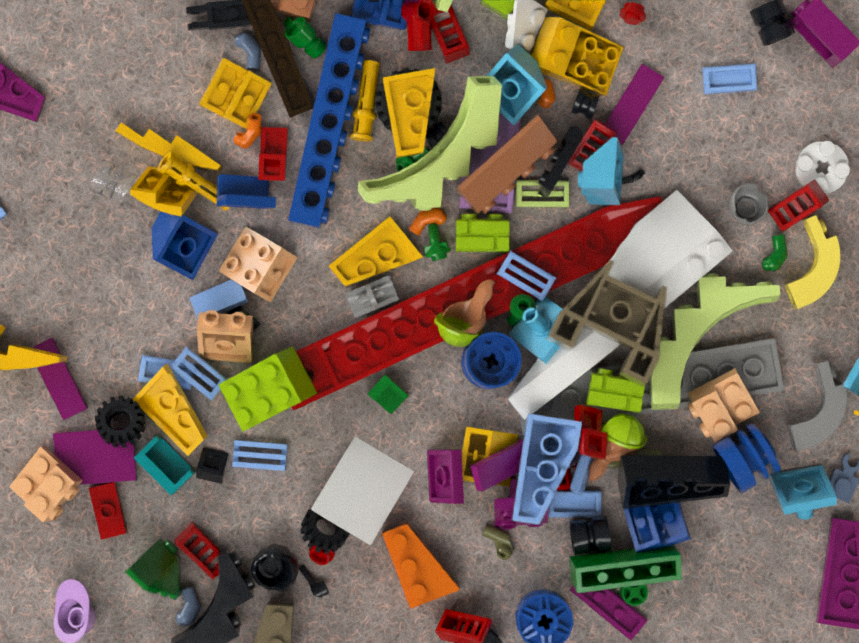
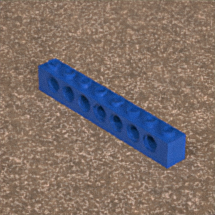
[288,13,371,229]

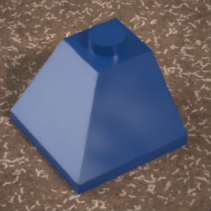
[152,211,218,280]

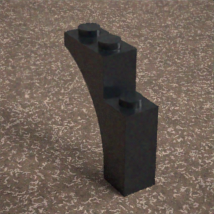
[171,547,256,643]

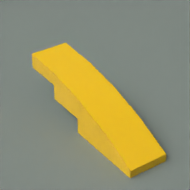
[115,122,223,172]
[0,344,68,370]

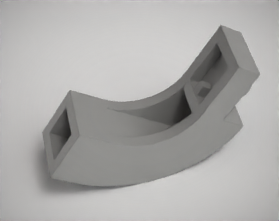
[787,361,847,451]

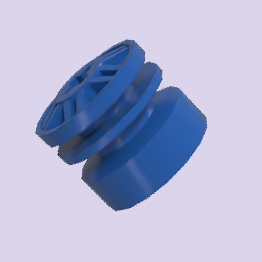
[461,332,522,390]
[712,423,781,494]
[515,589,573,643]

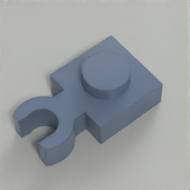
[829,453,859,503]

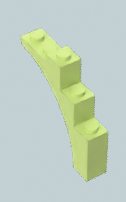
[358,76,502,211]
[649,273,780,410]

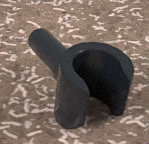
[299,565,329,597]

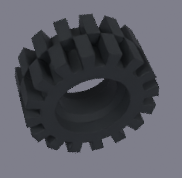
[95,396,146,448]
[300,505,350,554]

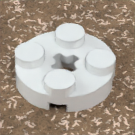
[796,141,850,194]

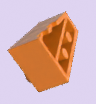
[382,522,460,609]

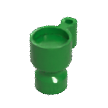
[283,17,326,59]

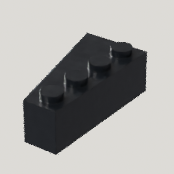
[617,455,730,509]

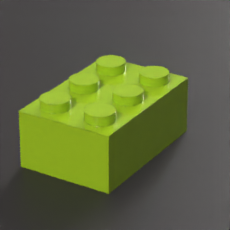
[219,346,317,432]

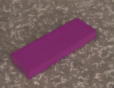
[605,64,665,145]
[32,338,88,420]
[471,439,523,492]
[569,586,648,641]

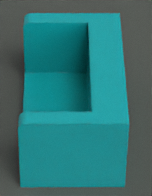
[134,435,196,496]

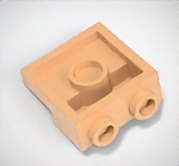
[197,310,253,363]
[688,368,760,442]
[9,446,83,522]

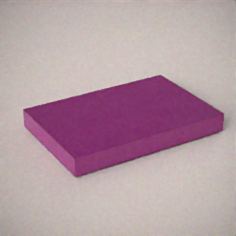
[53,428,137,485]

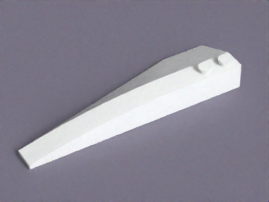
[507,190,733,420]

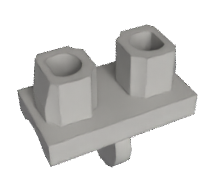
[345,275,399,318]

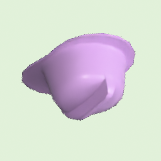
[54,579,96,643]

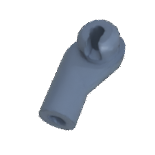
[235,32,261,70]

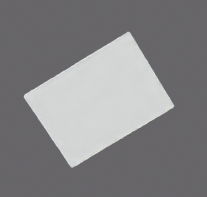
[311,437,414,545]

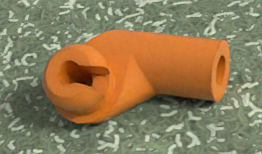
[538,77,556,109]
[234,113,262,149]
[408,207,447,236]

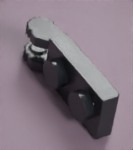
[186,0,251,31]
[538,126,583,198]

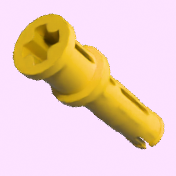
[349,60,380,142]
[157,151,229,211]

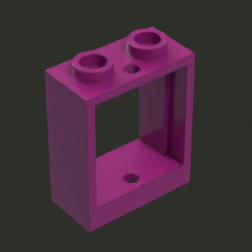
[791,0,859,68]

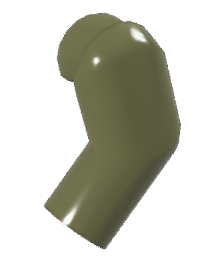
[482,524,514,560]

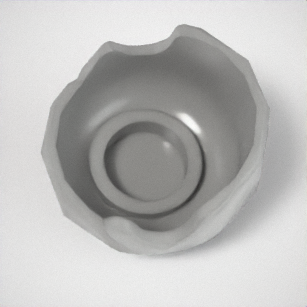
[728,183,768,226]

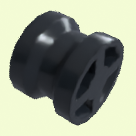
[571,88,600,120]
[426,121,448,148]

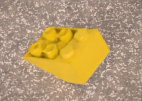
[531,17,624,96]

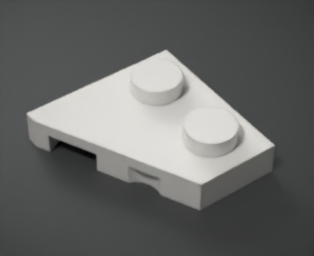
[505,0,548,54]

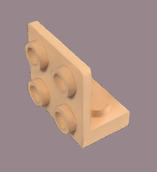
[219,227,298,303]

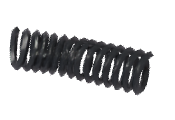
[622,169,645,185]

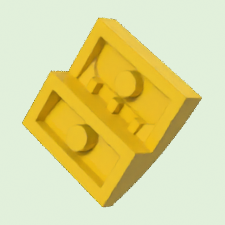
[544,0,606,31]
[198,58,272,130]
[130,166,198,217]

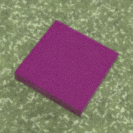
[427,449,464,504]

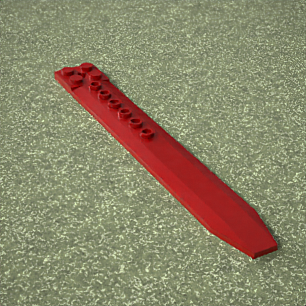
[292,196,662,411]

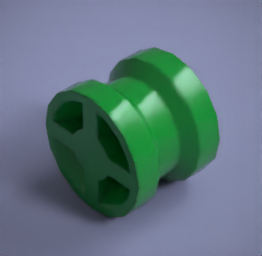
[620,584,648,606]

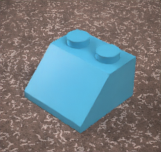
[487,44,547,125]
[578,137,624,205]

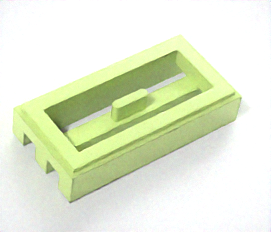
[516,180,569,207]

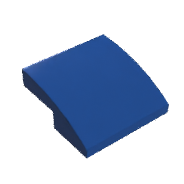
[350,0,406,30]
[623,502,691,553]

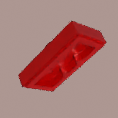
[88,482,128,540]

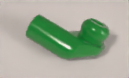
[762,235,788,272]

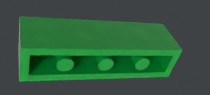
[569,545,682,593]

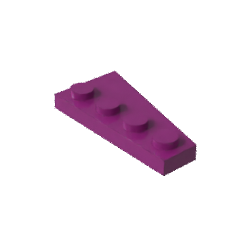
[816,517,859,629]

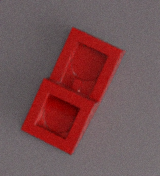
[258,127,288,181]
[574,404,607,460]

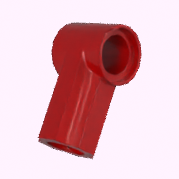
[401,0,436,51]

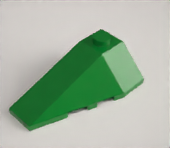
[125,539,182,600]

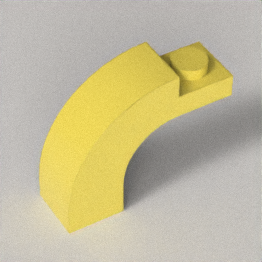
[784,215,841,310]

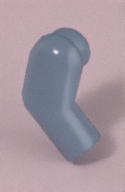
[176,586,201,626]

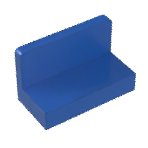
[216,174,276,209]

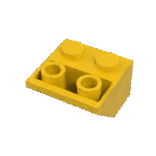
[461,426,518,487]

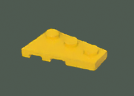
[383,68,435,158]
[329,216,423,287]
[132,363,208,456]

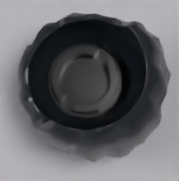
[251,544,299,592]

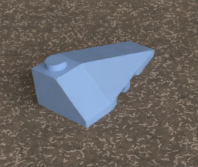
[512,414,582,525]

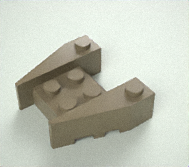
[546,260,667,386]

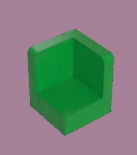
[367,374,409,414]

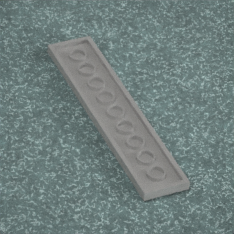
[514,338,784,435]

